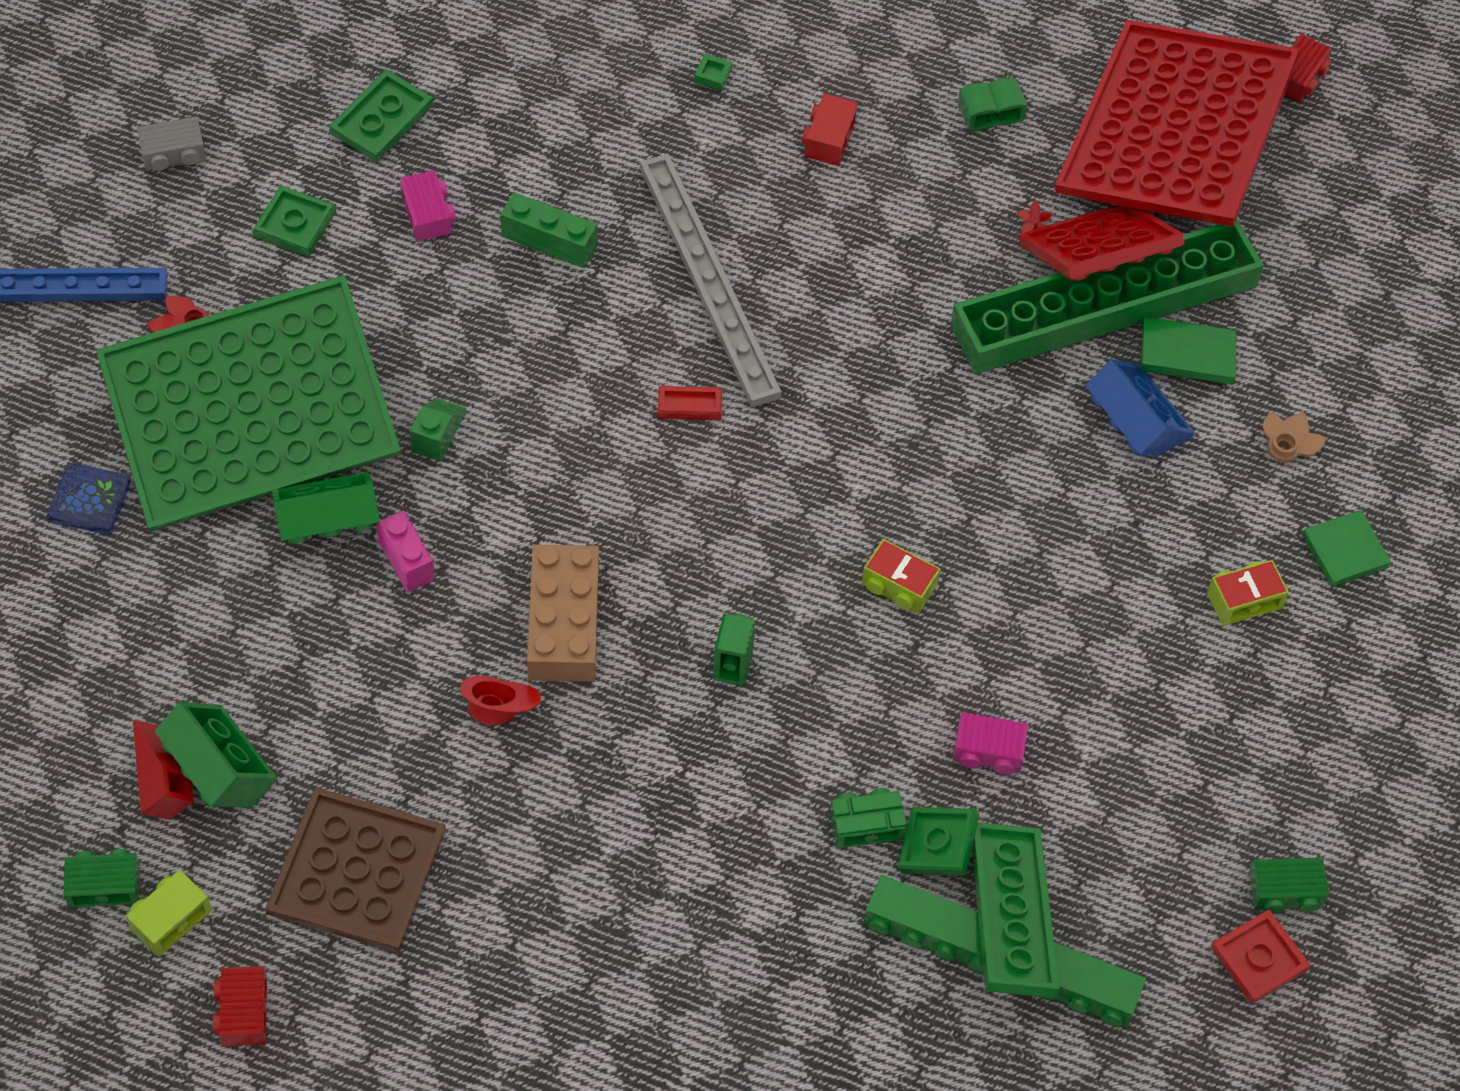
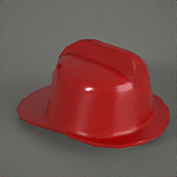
[460,676,541,725]

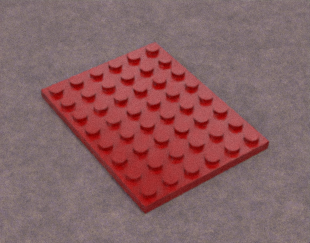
[1055,19,1299,227]

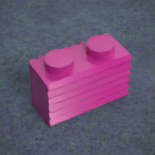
[400,170,456,241]
[376,511,435,592]
[953,712,1028,774]

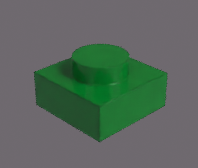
[694,54,733,91]

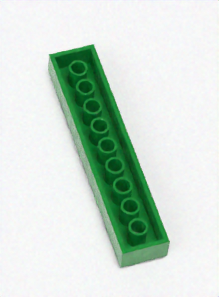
[950,219,1264,374]

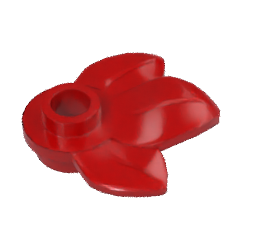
[148,296,209,332]

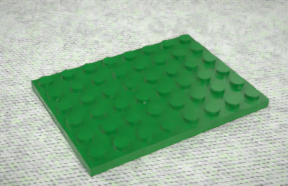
[96,275,402,532]

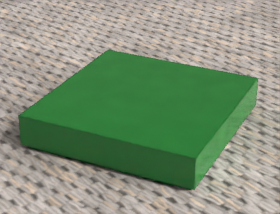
[252,185,336,257]
[1302,510,1391,588]
[898,807,980,876]

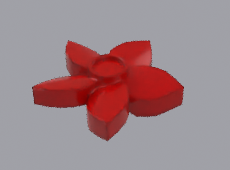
[1017,200,1053,233]

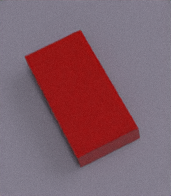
[658,386,722,420]

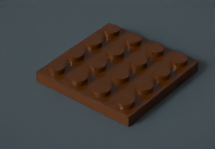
[265,787,446,953]

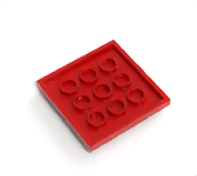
[1018,205,1184,280]

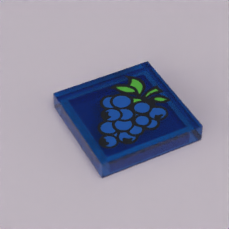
[46,462,131,535]

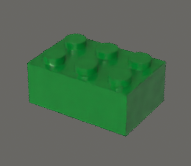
[271,472,380,544]
[155,702,278,807]

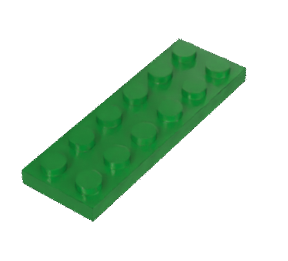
[972,822,1059,998]

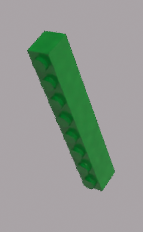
[863,874,1146,1028]

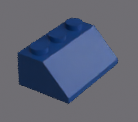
[1085,359,1196,457]

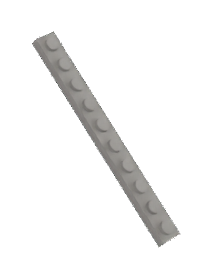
[640,153,781,408]

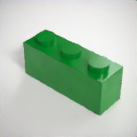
[500,192,598,269]

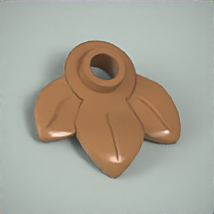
[1263,412,1326,462]

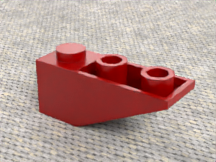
[133,720,194,820]

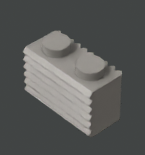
[137,116,206,171]

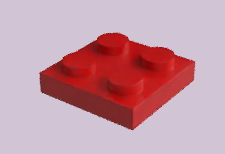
[1210,910,1311,1004]

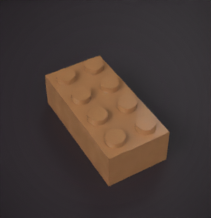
[527,544,599,682]

